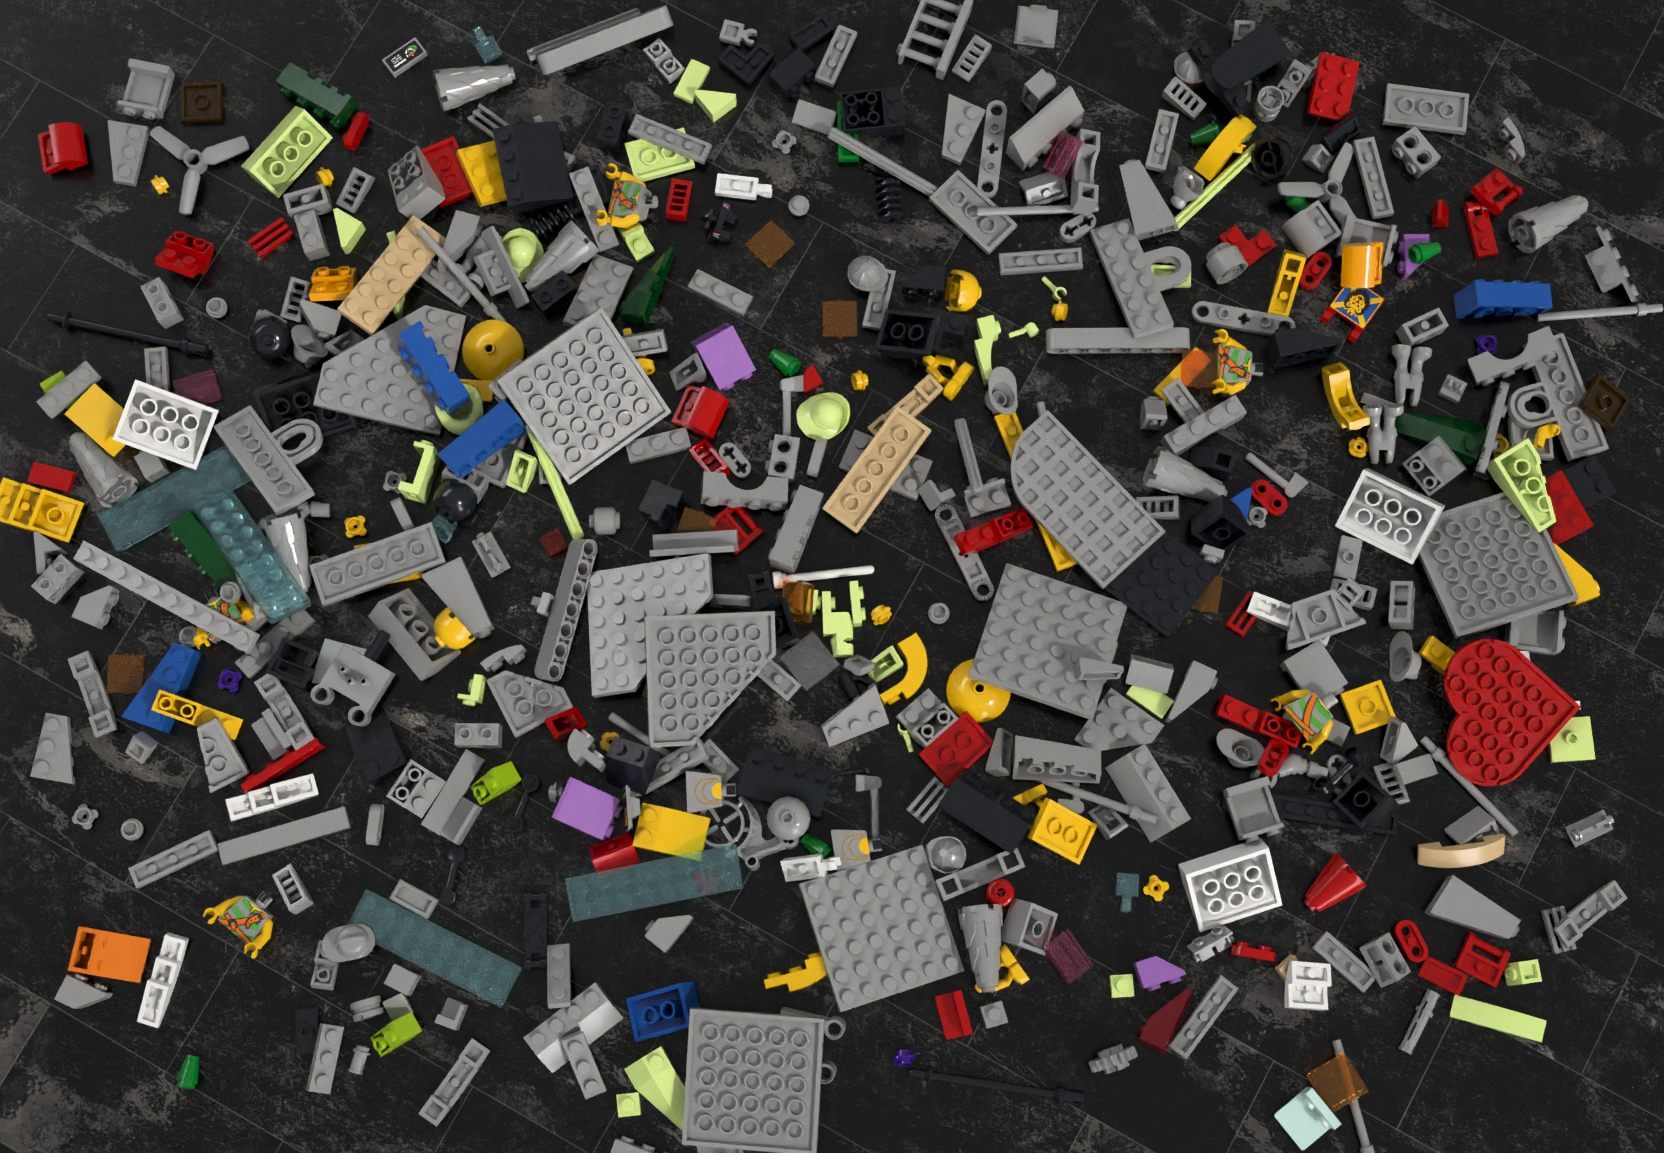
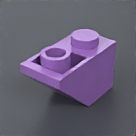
[1396,234,1430,280]
[1132,956,1186,991]

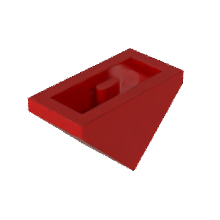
[544,707,587,742]

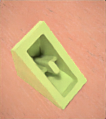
[695,89,737,123]
[333,208,366,254]
[506,449,539,493]
[867,645,903,683]

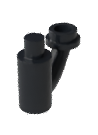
[837,671,882,702]

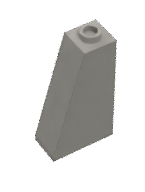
[1119,159,1179,240]
[422,557,495,638]
[1424,875,1521,939]

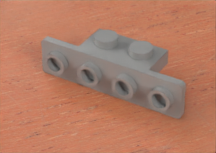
[473,226,529,309]
[1585,226,1639,303]

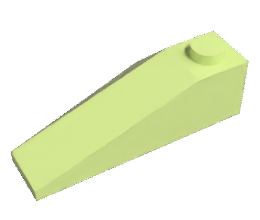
[1487,438,1556,533]
[624,1046,685,1131]

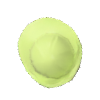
[501,228,544,283]
[435,383,483,435]
[796,392,850,440]

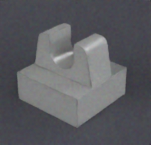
[1438,374,1467,403]
[531,592,555,618]

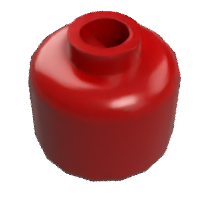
[985,879,1015,907]

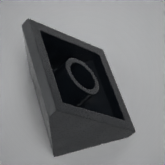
[755,597,799,650]

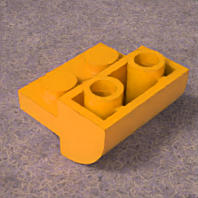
[1341,241,1383,288]
[309,266,358,301]

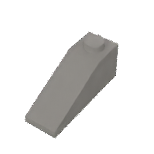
[437,210,483,274]
[1165,661,1218,723]

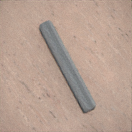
[954,418,983,493]

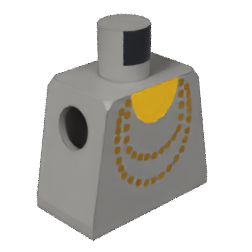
[686,770,736,813]
[831,830,882,872]

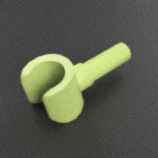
[1041,276,1067,301]
[1008,322,1039,338]
[898,724,914,752]

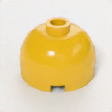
[944,270,982,312]
[434,607,475,649]

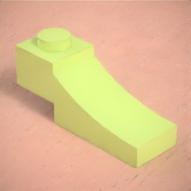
[973,315,1001,385]

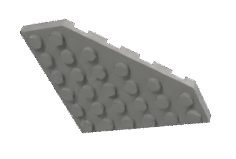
[313,305,466,436]
[587,553,713,698]
[644,611,776,748]

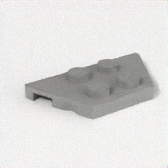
[1286,589,1366,650]

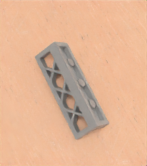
[650,530,739,557]

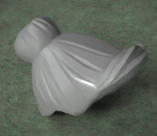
[1170,166,1205,210]

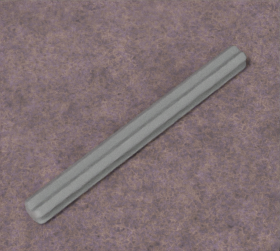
[527,8,641,61]
[828,127,938,197]

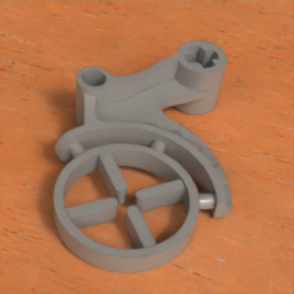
[699,796,800,871]

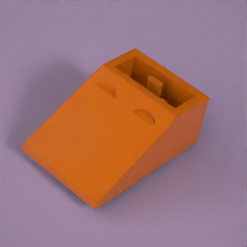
[68,926,151,983]

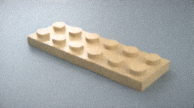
[337,215,446,336]
[822,406,932,534]

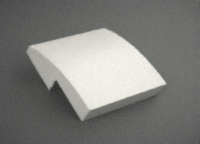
[312,638,367,685]
[1285,961,1332,1011]

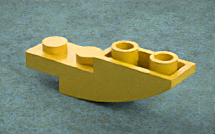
[1418,636,1455,675]
[151,689,243,740]
[764,952,827,993]

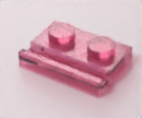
[1043,130,1084,179]
[172,369,223,405]
[1042,929,1094,984]

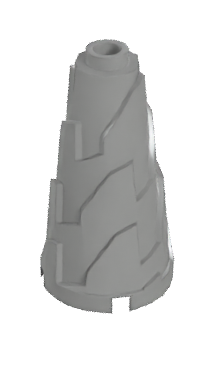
[432,65,516,111]
[1508,195,1588,253]
[524,220,600,294]
[69,432,138,508]
[1142,446,1228,502]
[260,509,312,593]
[958,904,1003,993]

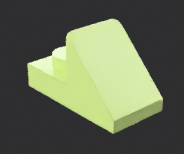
[617,222,655,263]

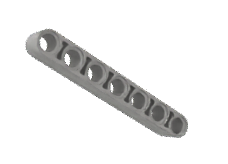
[535,5,674,75]
[1046,327,1190,354]
[535,538,597,681]

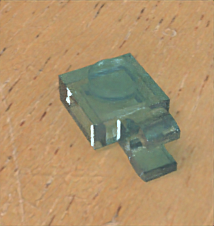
[473,26,503,64]
[1115,873,1139,913]

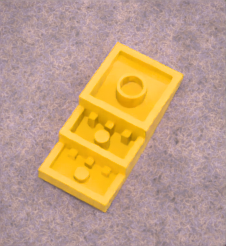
[0,477,84,543]

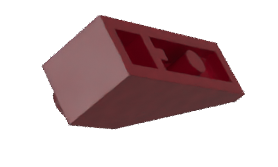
[1137,988,1192,1055]

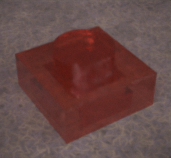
[539,528,568,557]

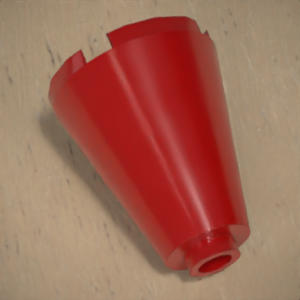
[1304,853,1367,912]

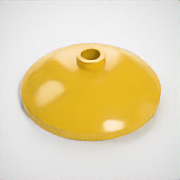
[462,320,524,381]
[946,659,1011,723]

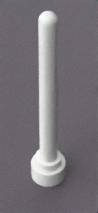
[772,565,875,589]

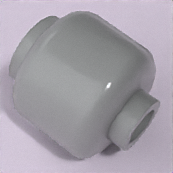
[589,507,620,535]

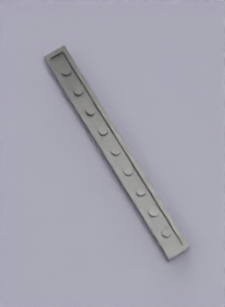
[73,540,260,654]

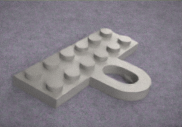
[1089,218,1191,339]
[1507,333,1609,462]
[213,405,323,517]

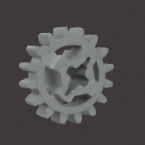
[1089,1044,1138,1075]

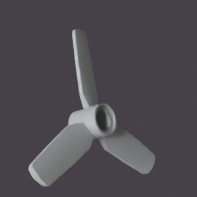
[150,126,250,215]
[1278,142,1355,227]

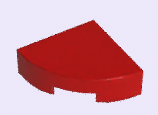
[803,365,823,394]

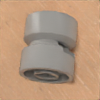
[1252,86,1284,122]

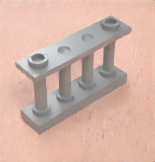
[896,0,973,80]

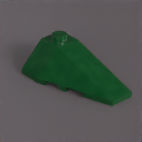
[619,246,675,328]
[1395,412,1486,465]

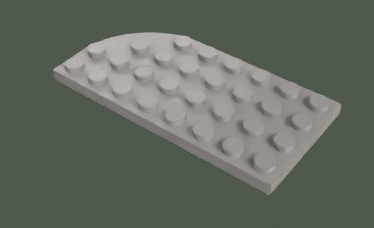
[1010,410,1166,589]

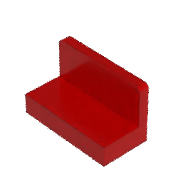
[589,832,641,878]
[935,990,973,1040]

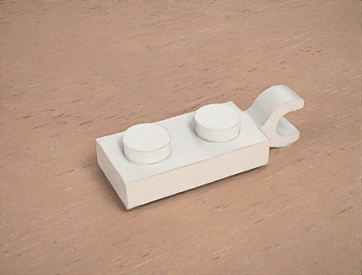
[715,173,772,200]
[780,853,841,882]

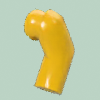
[1533,423,1560,449]

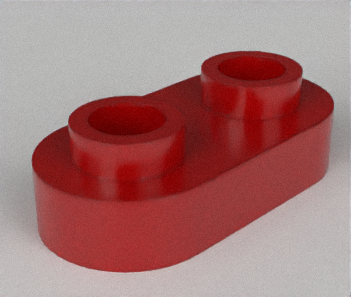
[342,111,369,151]
[1299,252,1332,290]
[1250,480,1287,516]
[1257,738,1289,776]
[1394,920,1428,962]
[1231,942,1276,962]

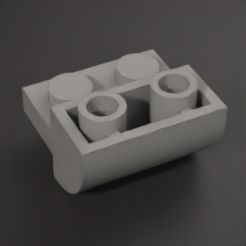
[1282,200,1343,260]
[1402,435,1466,496]
[896,688,959,748]
[568,729,607,773]
[386,759,446,818]

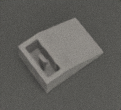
[388,146,446,220]

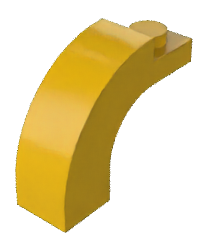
[1194,114,1257,181]
[1321,362,1370,430]
[879,633,927,705]

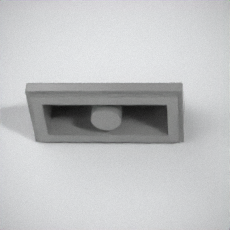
[792,99,837,135]

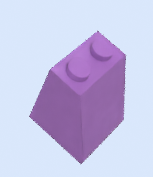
[690,323,756,391]
[552,777,623,841]

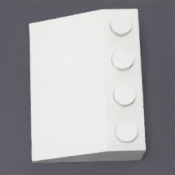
[112,379,219,470]
[1335,468,1445,565]
[1178,838,1282,932]

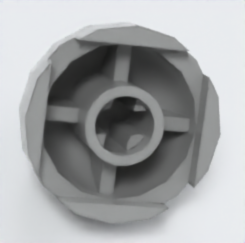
[767,796,811,841]

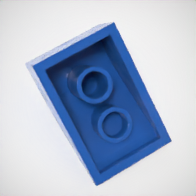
[626,981,700,1042]

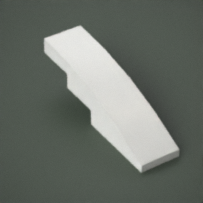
[1247,592,1330,647]
[225,774,319,822]
[137,932,189,1028]

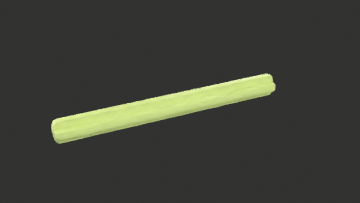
[1174,143,1257,231]
[525,425,584,539]

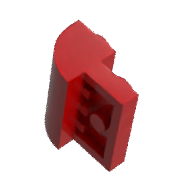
[38,122,88,175]
[155,230,214,278]
[671,384,730,439]

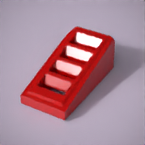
[665,178,693,221]
[688,438,730,477]

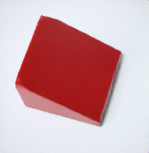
[1432,200,1449,227]

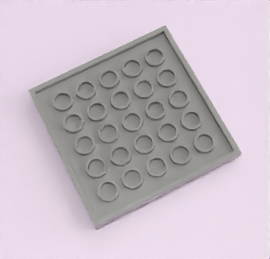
[496,307,671,485]
[1418,492,1579,640]
[968,563,1127,720]
[799,845,964,1013]
[682,1007,825,1153]

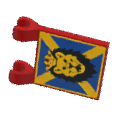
[1320,287,1385,343]

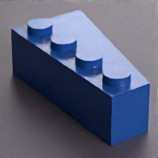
[1454,279,1553,319]
[397,321,470,415]
[438,399,526,478]
[121,643,201,734]

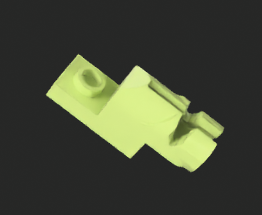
[822,591,853,658]

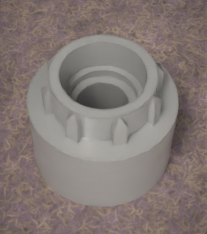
[1206,242,1248,284]

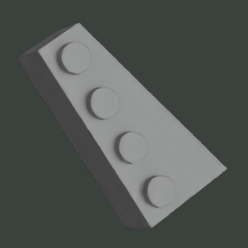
[767,485,824,574]
[1012,735,1101,783]

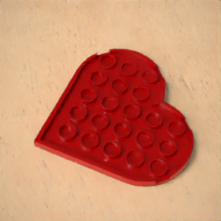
[1443,639,1581,786]

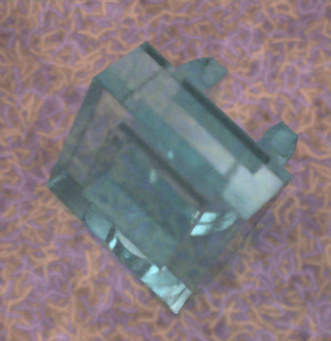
[432,514,458,544]

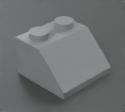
[1001,898,1058,956]

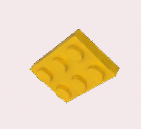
[456,141,507,207]
[1027,798,1097,865]

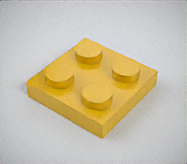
[1339,680,1396,735]

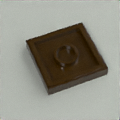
[180,81,223,124]
[1577,374,1631,432]

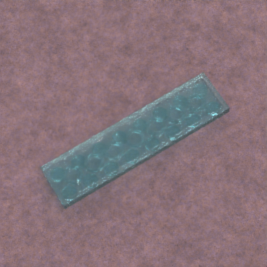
[97,445,250,552]
[192,488,311,625]
[565,844,744,922]
[348,889,523,1008]

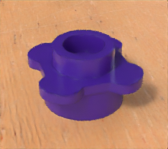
[1475,335,1498,355]
[217,668,242,692]
[893,1049,915,1067]

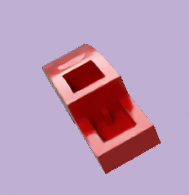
[953,508,1034,556]
[1215,694,1302,748]

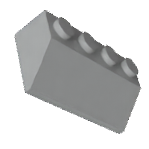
[1006,86,1084,171]
[368,588,461,681]
[1105,744,1191,843]
[523,982,624,1073]

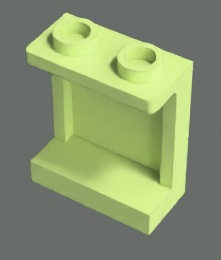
[398,440,441,504]

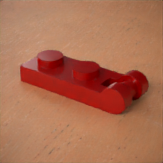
[1464,200,1498,259]

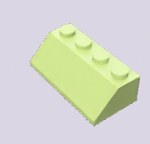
[241,106,333,198]

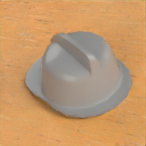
[291,325,328,369]
[985,367,1018,415]
[1390,631,1421,682]
[1216,729,1264,769]
[322,924,375,962]

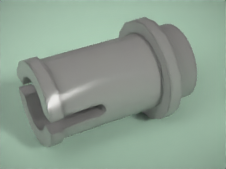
[348,1044,370,1075]

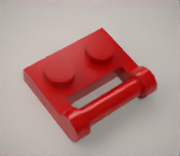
[1470,168,1523,215]
[709,507,765,555]
[1454,932,1511,988]

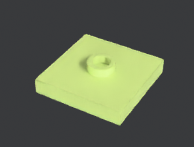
[1548,716,1596,763]

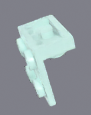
[1274,1087,1341,1150]

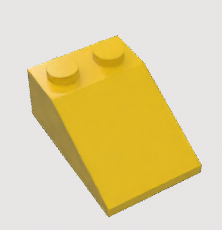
[65,383,126,457]
[632,803,711,861]

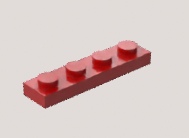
[241,737,325,793]

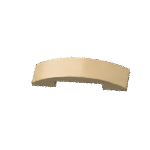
[867,373,944,436]
[1417,834,1505,868]

